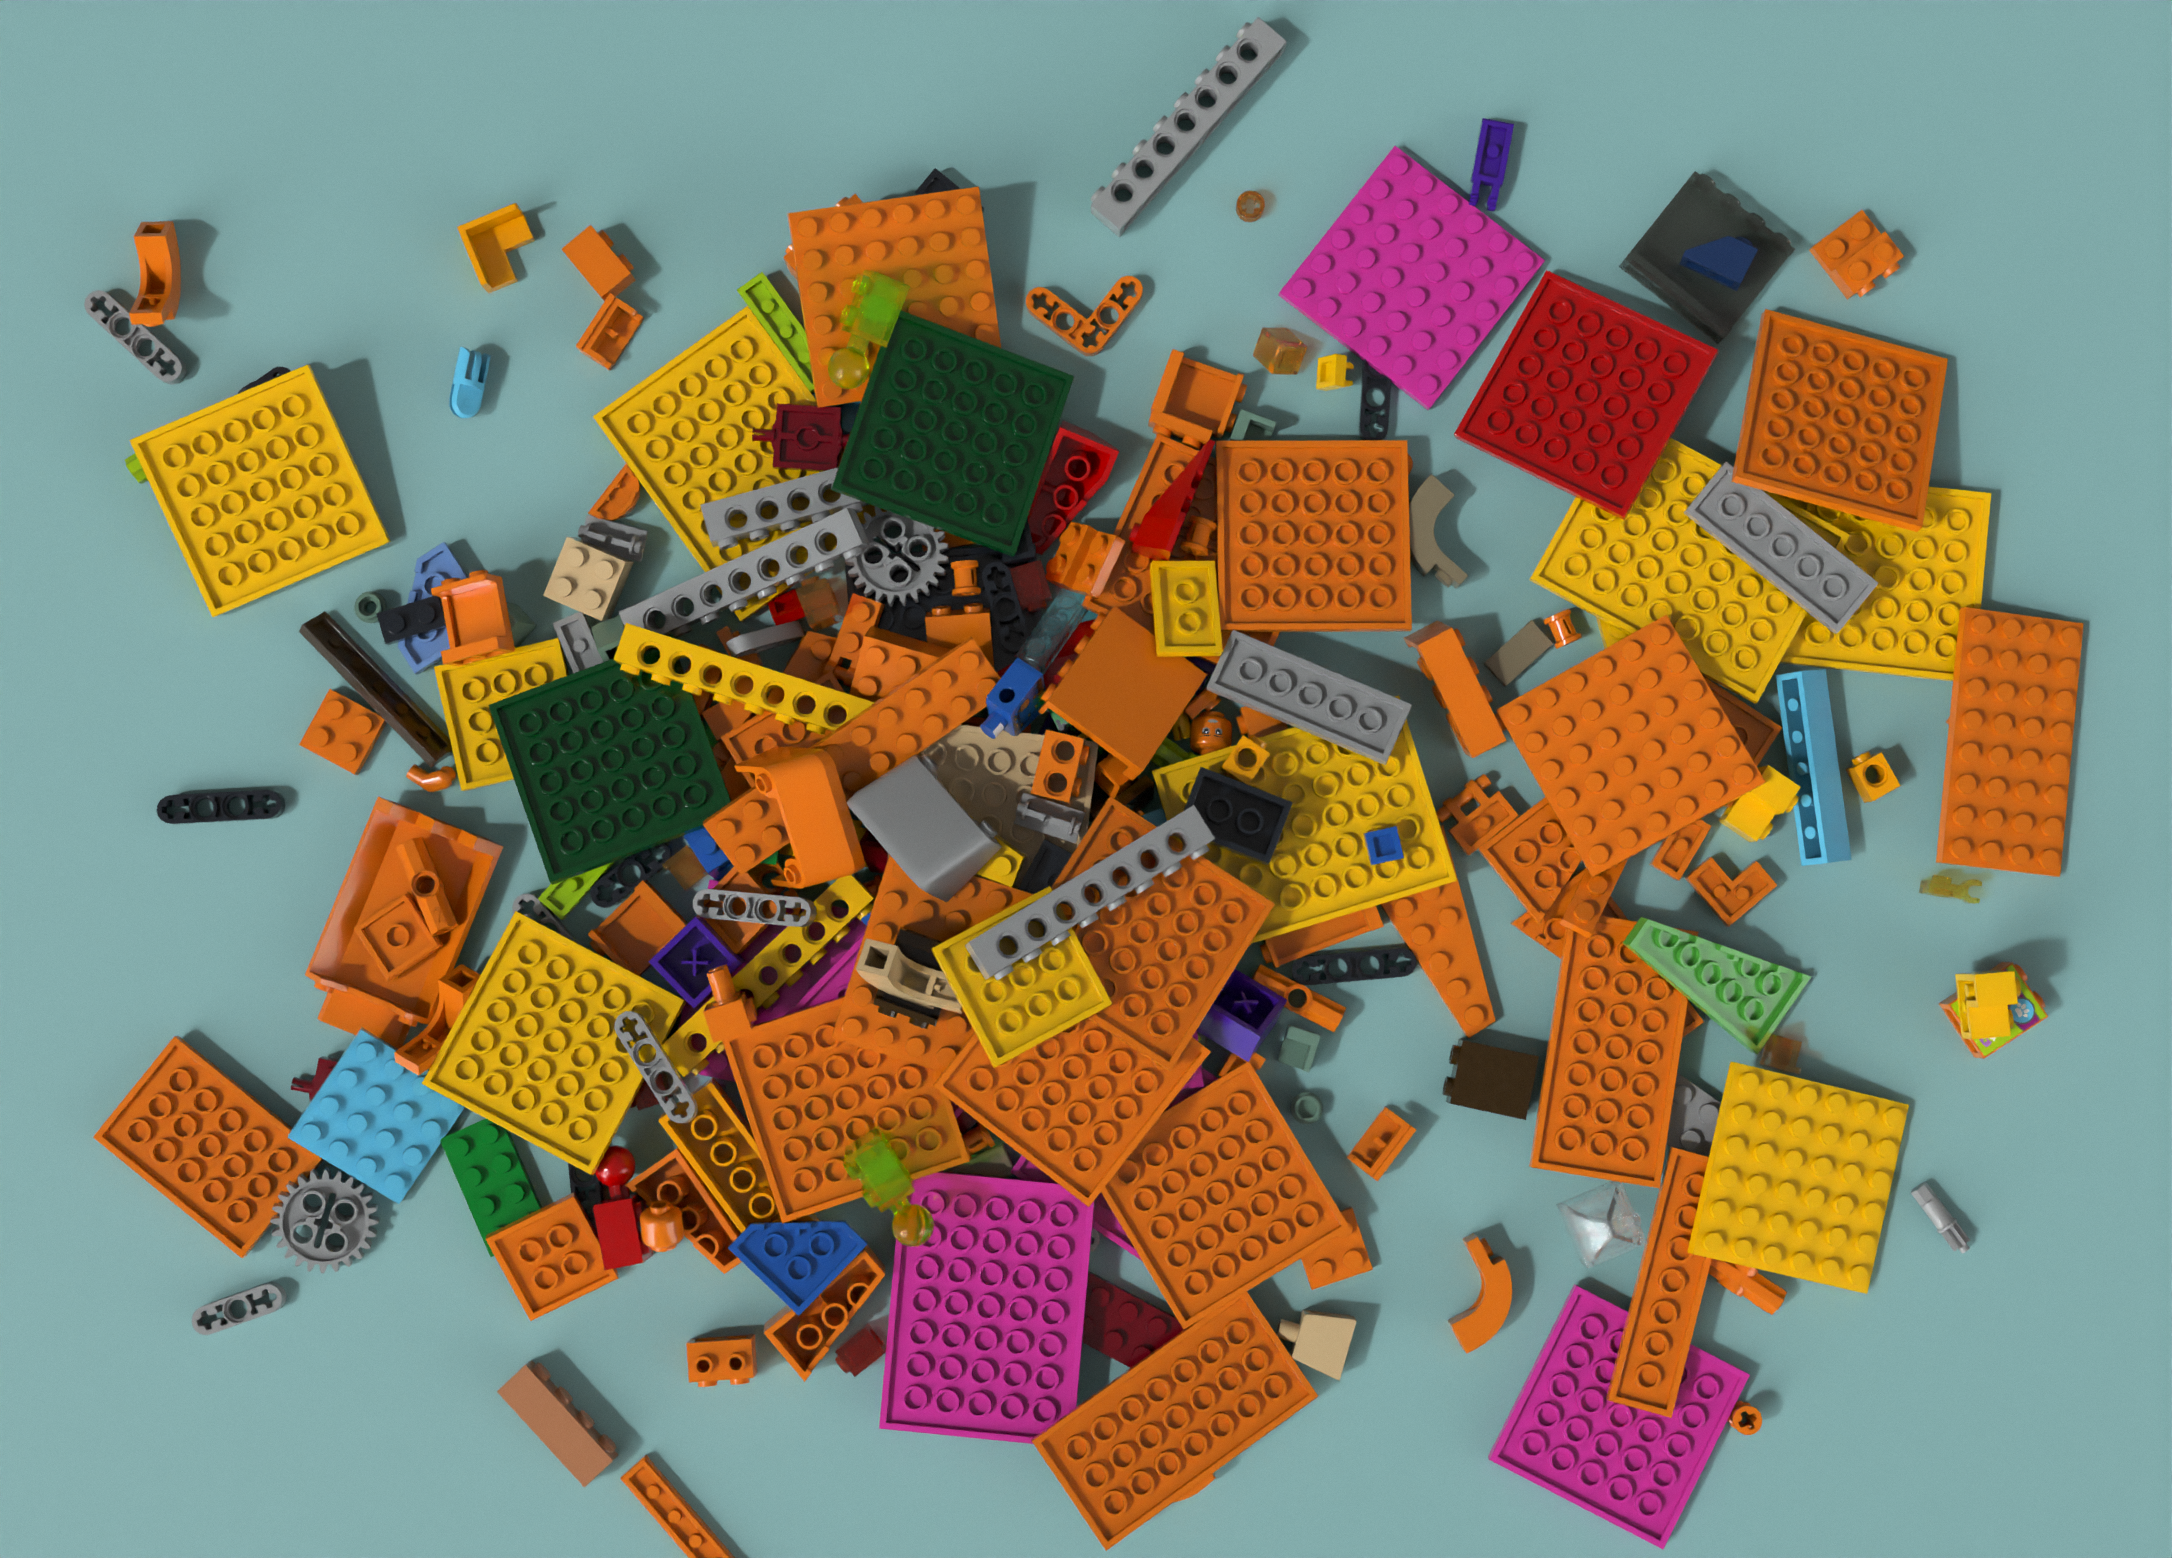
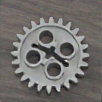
[845,506,949,607]
[270,1167,379,1273]

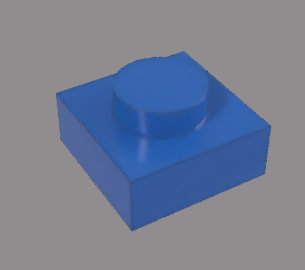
[1364,826,1404,865]

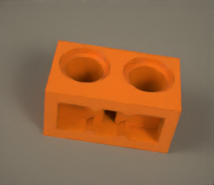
[1031,729,1090,803]

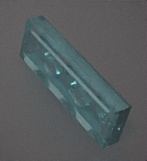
[1015,588,1088,674]

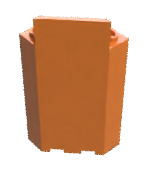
[305,796,504,1049]

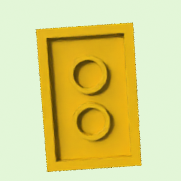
[1149,561,1223,657]

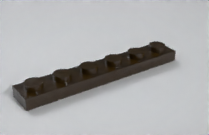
[299,611,453,768]

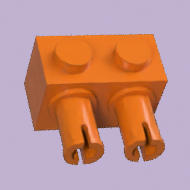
[703,964,758,1043]

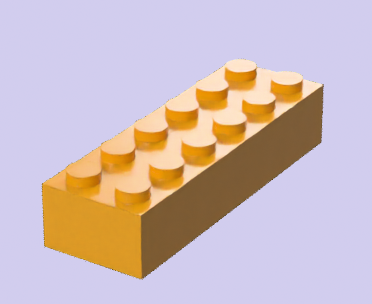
[658,1077,820,1233]

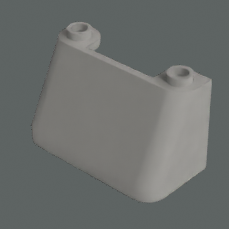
[847,754,1002,902]

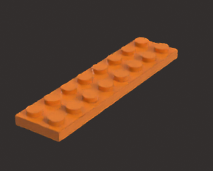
[1606,1146,1712,1418]

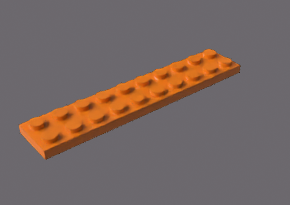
[703,636,1001,876]

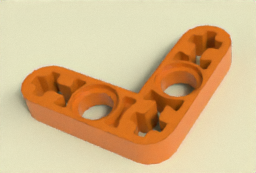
[1026,276,1143,356]

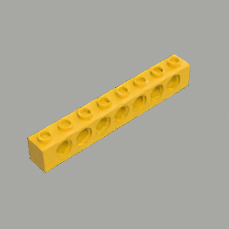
[614,623,875,735]
[661,874,875,1077]

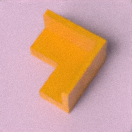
[457,203,535,293]

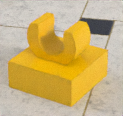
[1316,354,1354,391]

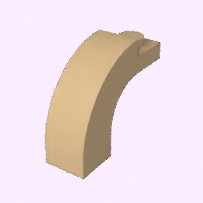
[856,938,963,1014]

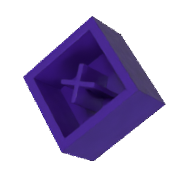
[649,915,746,1008]
[1196,969,1287,1062]

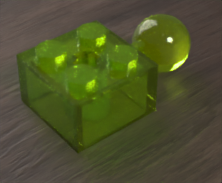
[828,270,910,389]
[843,1126,934,1247]

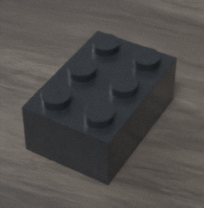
[1183,767,1293,865]

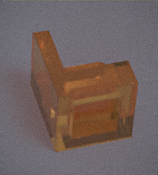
[1253,327,1307,375]
[662,845,708,891]
[1760,1034,1802,1075]

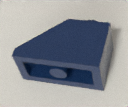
[1679,236,1758,291]

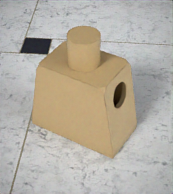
[1276,1310,1357,1380]

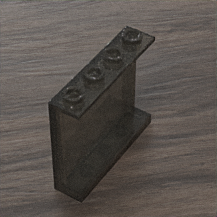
[1619,171,1795,344]

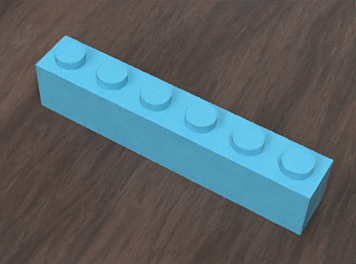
[1776,669,1852,866]

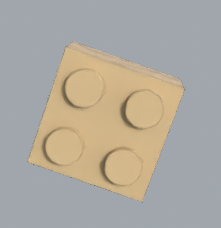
[543,537,634,621]

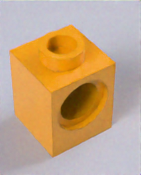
[1220,735,1270,785]
[1845,751,1901,803]

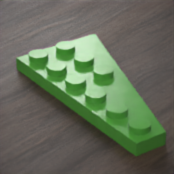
[1623,917,1812,1055]

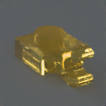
[1919,875,1982,904]

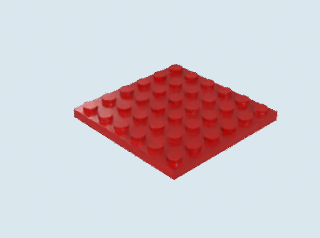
[1454,270,1718,521]

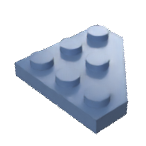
[398,542,469,674]

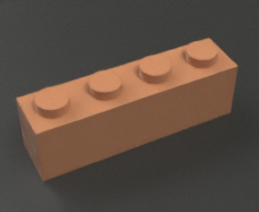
[497,1360,618,1488]

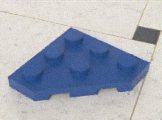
[728,1220,868,1316]

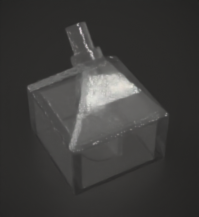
[1556,1181,1647,1268]

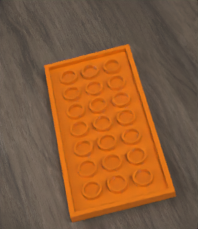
[1936,607,2084,877]
[1529,916,1698,1188]
[1031,1292,1318,1551]

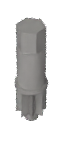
[1911,1182,1970,1253]

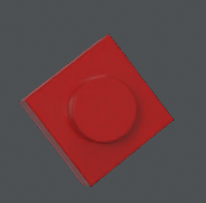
[768,589,806,626]

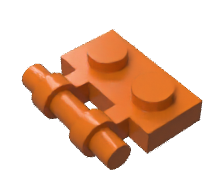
[1436,774,1519,856]

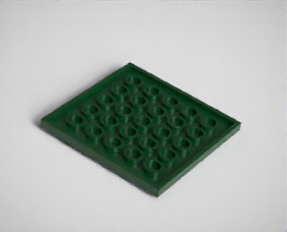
[831,308,1074,556]
[488,648,732,885]

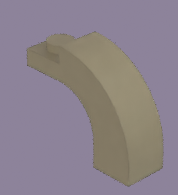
[1409,474,1468,589]

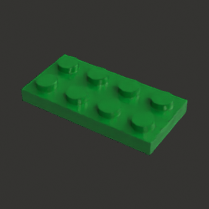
[440,1119,542,1257]

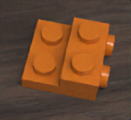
[1809,210,1904,300]
[1044,521,1125,599]

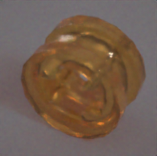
[1236,191,1265,222]

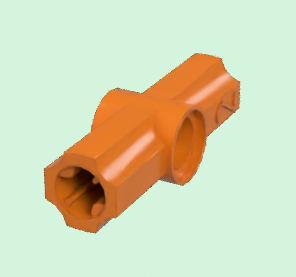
[396,837,459,936]
[1252,964,1346,1033]
[1708,1259,1787,1315]

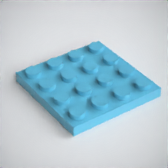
[287,1027,465,1204]

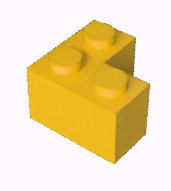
[1718,765,1801,842]
[1955,970,2021,1039]

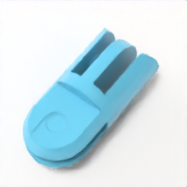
[449,347,491,418]

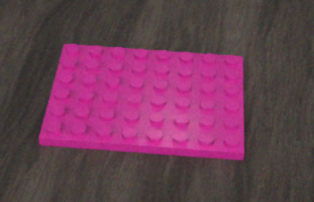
[879,1171,1095,1444]

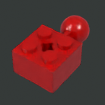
[593,1145,653,1270]

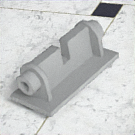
[578,515,648,562]
[1014,792,1086,843]

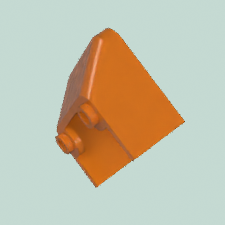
[734,746,865,889]

